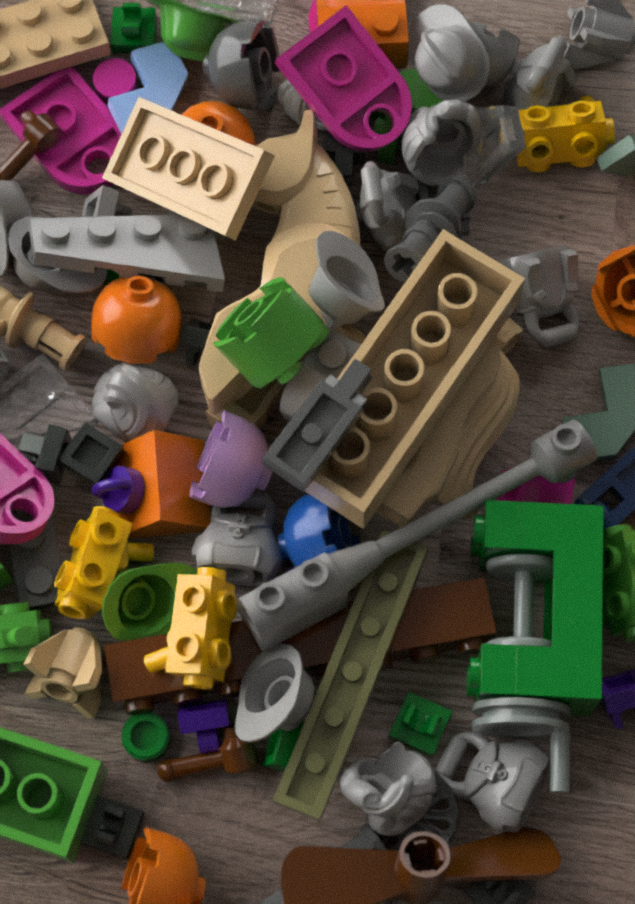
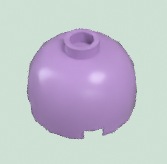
[189,410,273,508]

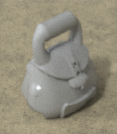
[503,36,577,118]
[356,161,419,252]
[499,245,580,348]
[192,490,283,586]
[435,731,550,832]

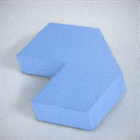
[108,41,188,134]

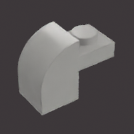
[280,325,361,421]

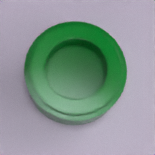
[121,712,171,762]

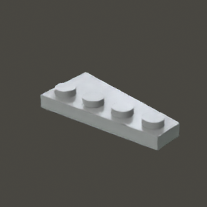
[29,214,225,292]

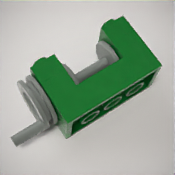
[466,500,604,794]

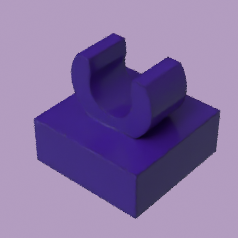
[599,669,635,729]
[178,699,229,754]

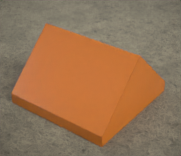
[115,430,211,539]

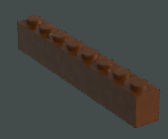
[104,577,496,715]

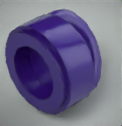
[91,466,144,514]

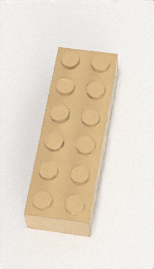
[305,229,525,529]

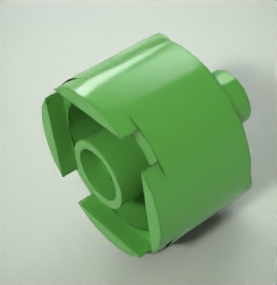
[213,277,330,389]

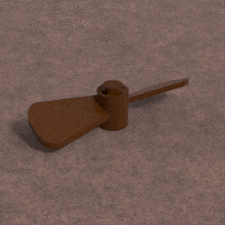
[280,827,561,904]

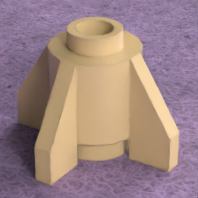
[23,628,103,719]

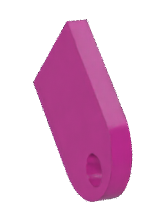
[275,5,412,152]
[0,66,122,194]
[0,433,55,544]

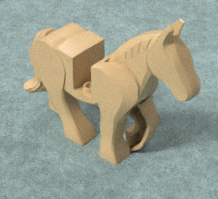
[199,110,520,528]

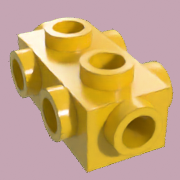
[505,95,615,172]
[54,506,154,620]
[144,567,237,690]

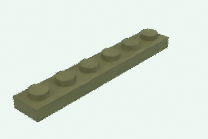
[273,529,429,822]

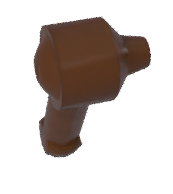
[0,110,63,181]
[157,723,259,782]

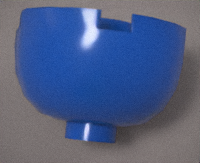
[278,494,361,568]

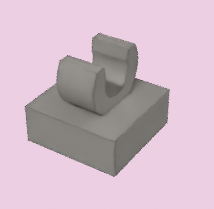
[82,185,132,217]

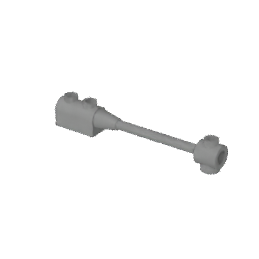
[237,419,597,652]

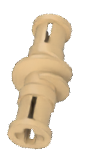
[0,286,87,371]

